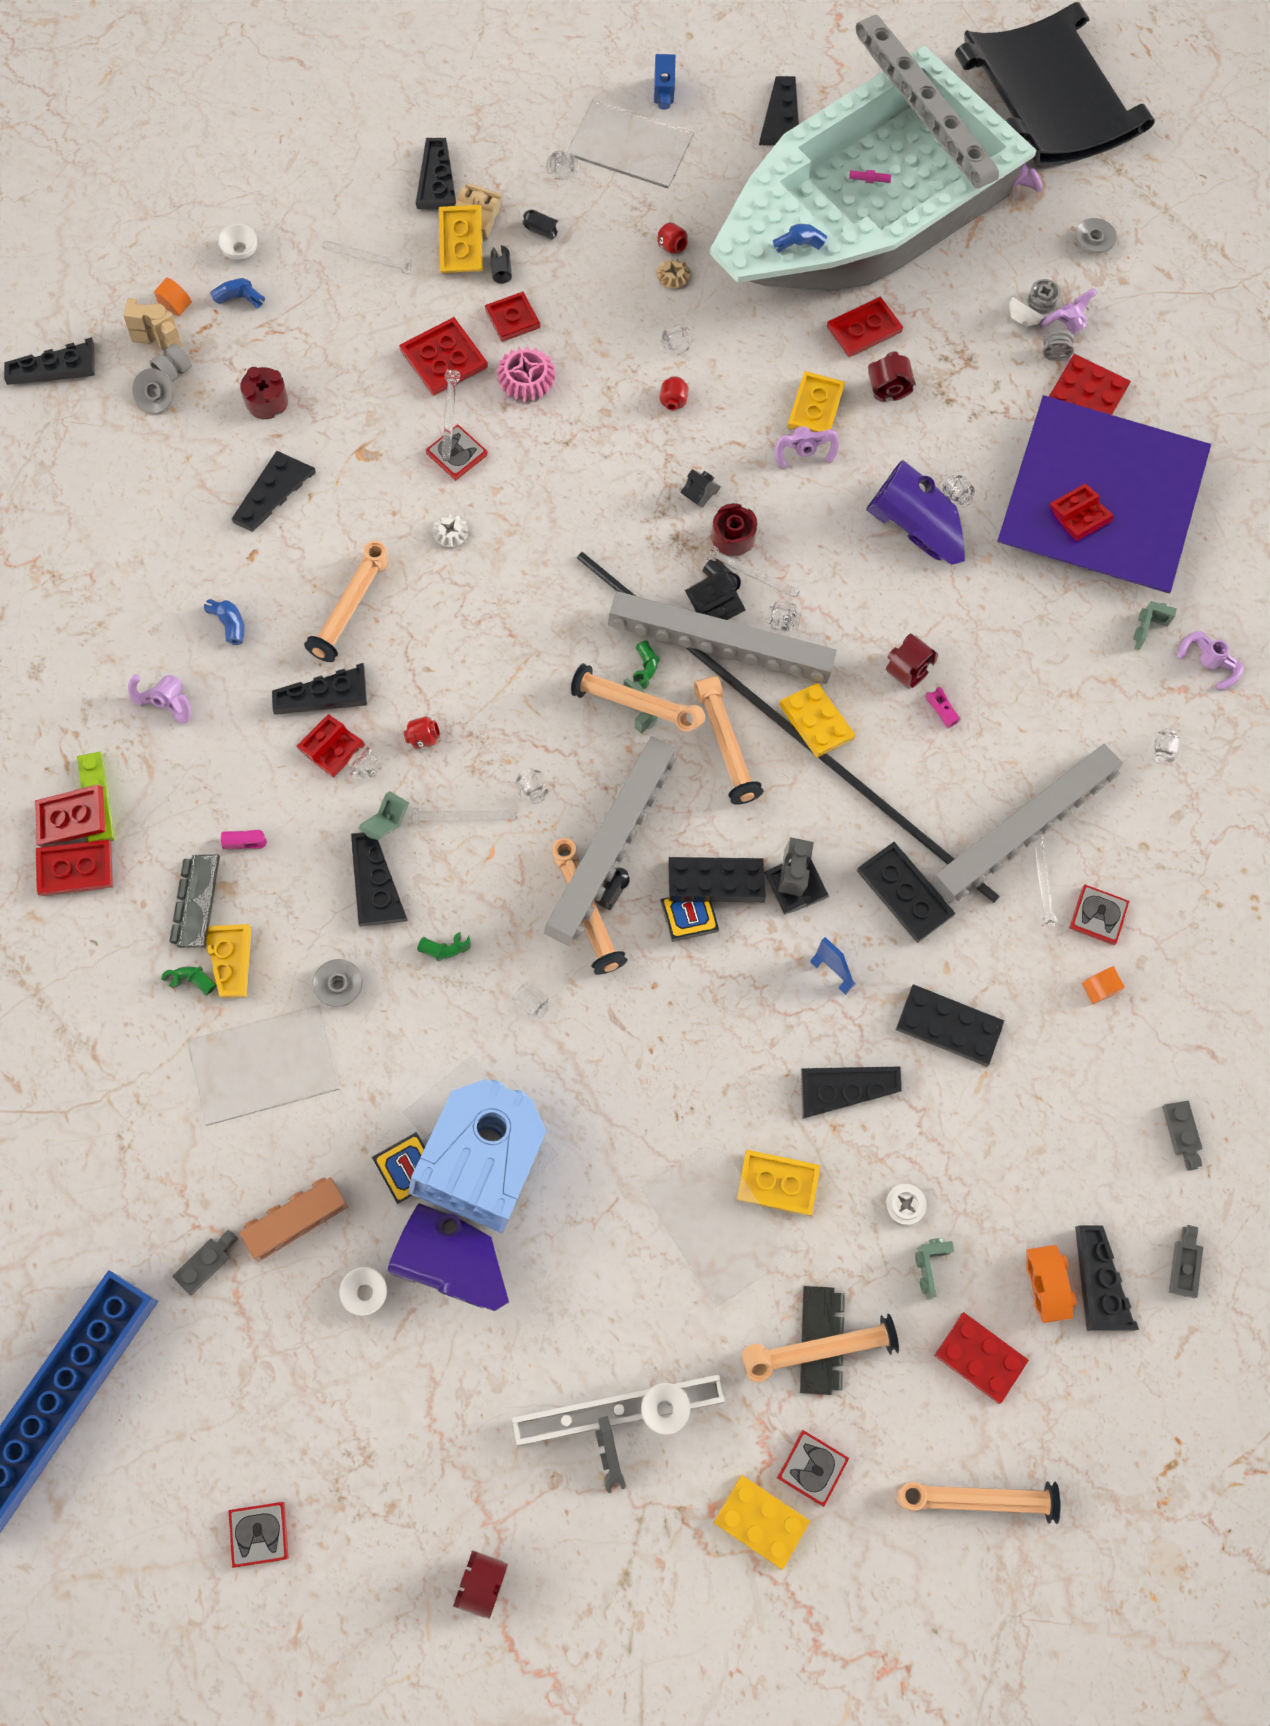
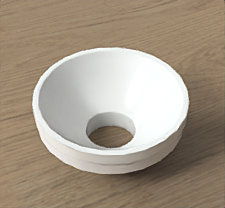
[218,224,258,260]
[1009,297,1044,328]
[339,1267,388,1316]
[641,1383,690,1435]

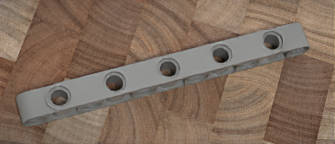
[855,15,999,189]

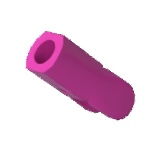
[926,687,960,728]
[221,830,267,849]

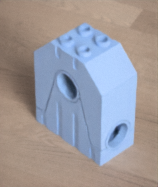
[408,1079,546,1234]

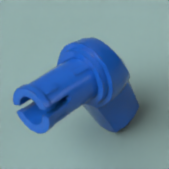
[773,224,827,253]
[210,278,265,308]
[204,599,245,645]

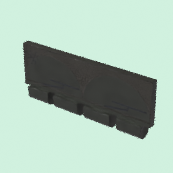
[169,854,220,948]
[800,1286,845,1395]

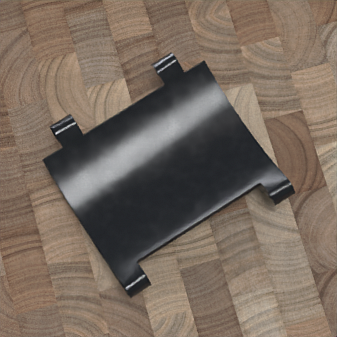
[955,2,1155,165]

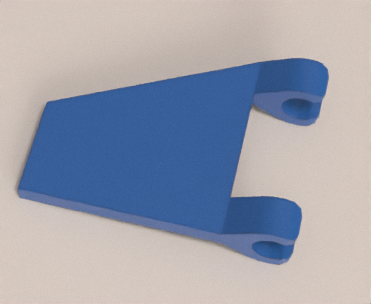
[810,937,856,995]

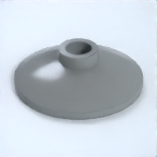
[1075,218,1117,253]
[132,368,174,413]
[313,959,363,1007]

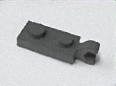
[1162,1100,1203,1171]
[1169,1225,1203,1299]
[172,1230,239,1296]
[595,1416,626,1493]

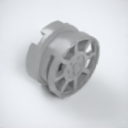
[1027,279,1060,314]
[1043,329,1074,361]

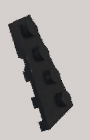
[759,76,799,145]
[415,138,456,209]
[4,337,95,385]
[231,450,316,532]
[272,663,367,715]
[351,832,408,927]
[801,1066,902,1119]
[1075,1225,1139,1331]

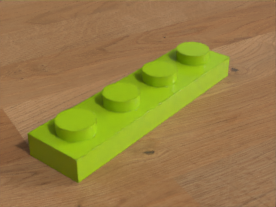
[77,751,115,842]

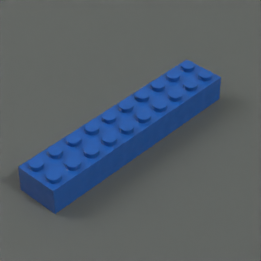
[0,1270,159,1533]

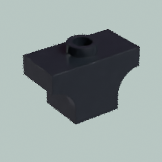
[680,469,721,507]

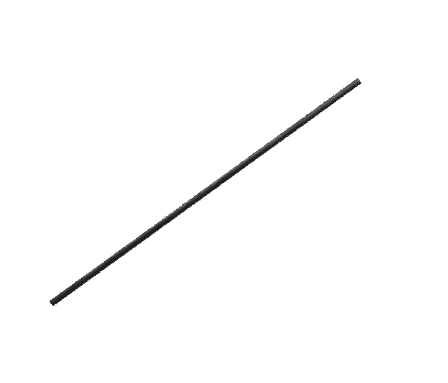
[577,552,1000,903]

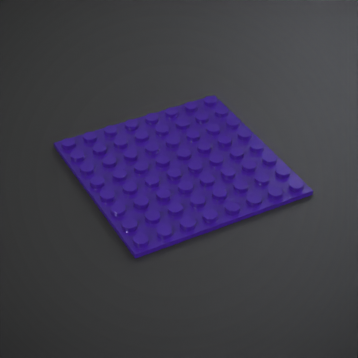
[997,395,1211,594]

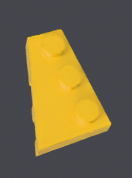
[207,924,251,998]

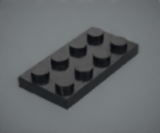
[857,841,956,943]
[668,857,766,903]
[895,984,1005,1067]

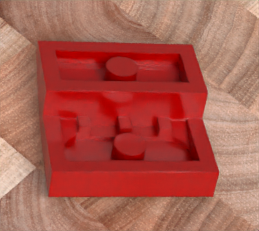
[1050,483,1113,541]
[296,714,365,778]

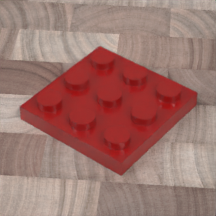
[399,317,488,396]
[1049,353,1131,415]

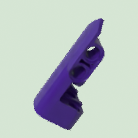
[866,460,965,565]
[388,1203,509,1311]

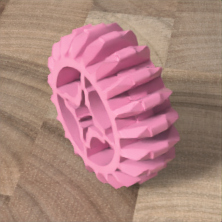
[497,346,555,403]

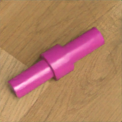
[849,170,891,184]

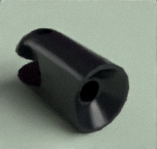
[523,209,558,240]
[490,245,512,284]
[702,558,741,591]
[595,867,630,910]

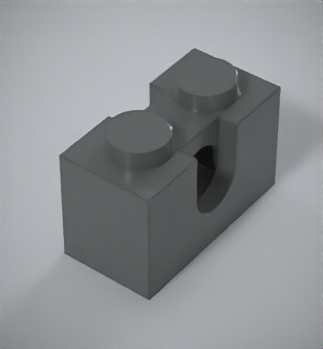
[778,837,814,896]

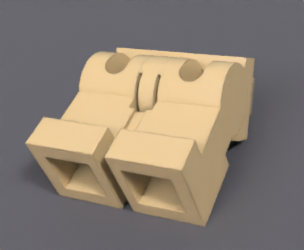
[455,183,502,239]
[123,298,182,349]

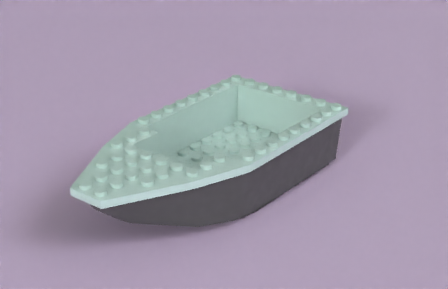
[710,45,1037,291]

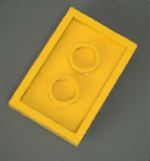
[439,205,483,273]
[787,371,845,432]
[779,683,856,758]
[736,1149,821,1217]
[713,1475,810,1570]

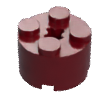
[868,351,916,402]
[240,367,288,419]
[711,503,758,557]
[886,633,938,689]
[453,1550,508,1619]

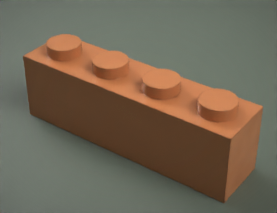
[239,1177,349,1262]

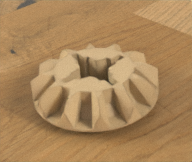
[657,258,690,288]

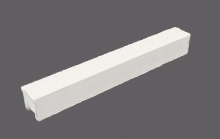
[512,1375,725,1446]

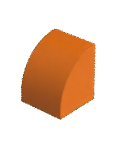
[154,277,192,316]
[1082,966,1125,1005]

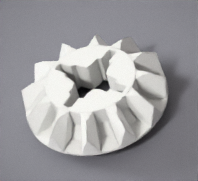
[432,513,468,547]
[886,1184,927,1225]

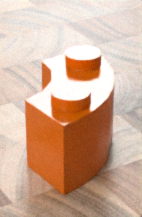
[1026,1245,1077,1323]

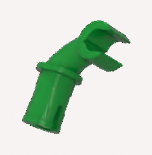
[633,640,660,689]
[417,932,471,962]
[161,966,217,996]

